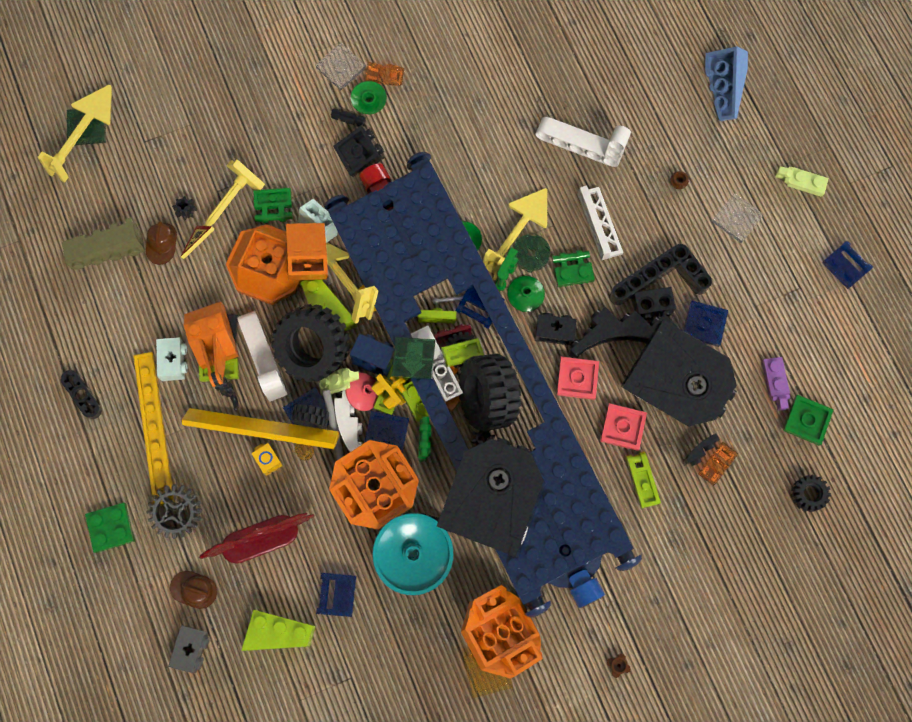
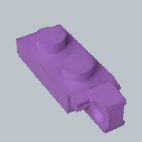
[762,357,790,411]

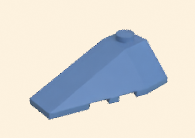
[705,46,748,121]

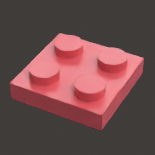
[557,357,599,400]
[600,403,647,451]

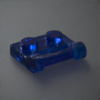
[822,240,873,289]
[455,286,505,329]
[316,573,357,617]

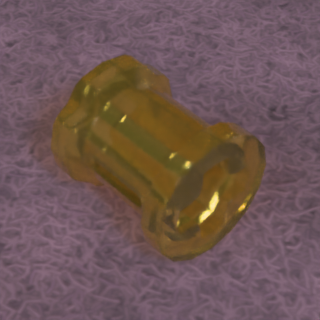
[294,443,314,461]

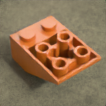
[286,223,328,280]

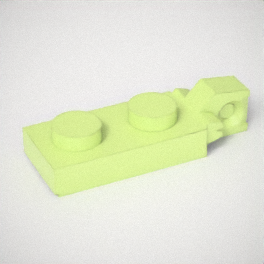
[775,166,829,197]
[319,368,359,395]

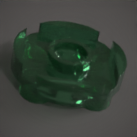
[514,234,550,273]

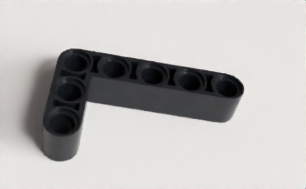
[610,244,712,305]

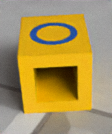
[251,443,283,476]

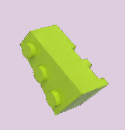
[300,280,357,331]
[241,610,316,651]

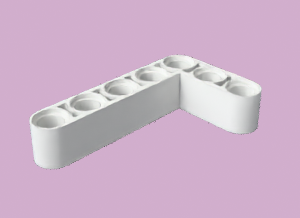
[536,117,631,167]
[237,311,288,402]

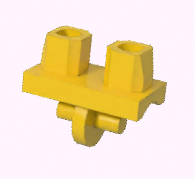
[371,374,406,410]

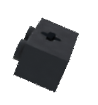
[535,313,577,346]

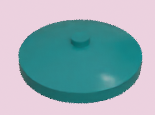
[372,513,454,595]

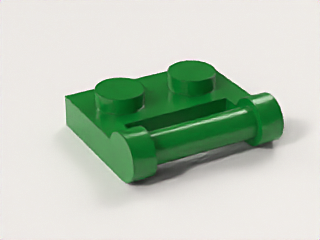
[495,247,519,291]

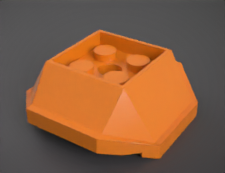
[226,224,302,305]
[329,440,419,530]
[461,585,542,679]

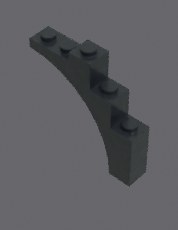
[568,307,680,358]

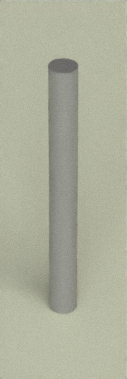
[322,390,344,460]

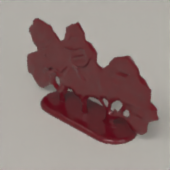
[199,513,315,564]

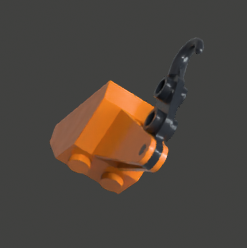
[183,301,239,411]

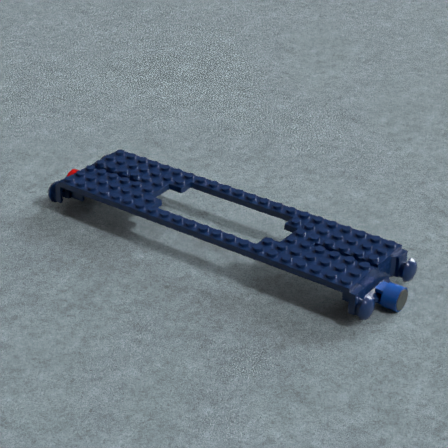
[324,152,642,618]

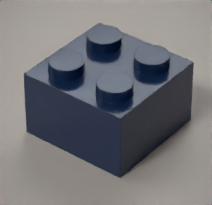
[350,334,396,377]

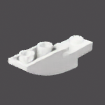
[411,326,463,402]
[334,390,362,452]

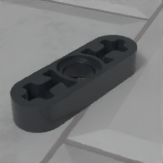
[61,370,102,419]

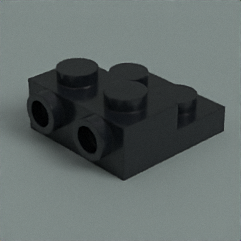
[333,125,385,177]

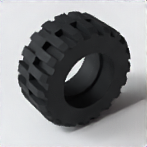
[271,304,350,382]
[458,353,521,432]

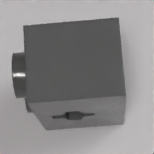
[168,625,210,673]

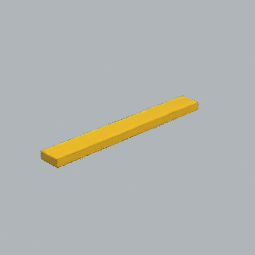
[133,352,175,505]
[182,408,339,449]

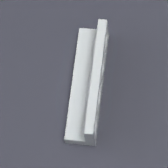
[578,186,623,261]

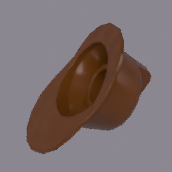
[146,222,177,265]
[170,571,218,609]

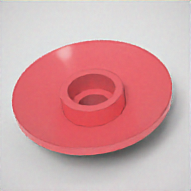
[345,373,378,411]

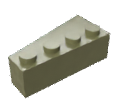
[62,217,145,270]

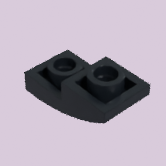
[683,433,720,466]

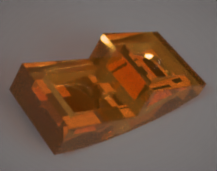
[364,62,405,86]
[698,442,738,486]

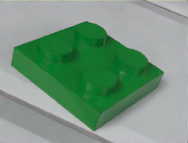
[783,395,834,446]
[85,503,135,553]

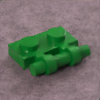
[253,188,293,223]
[552,250,595,288]
[418,417,432,462]

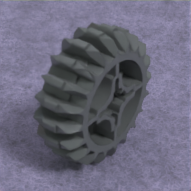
[146,484,203,539]

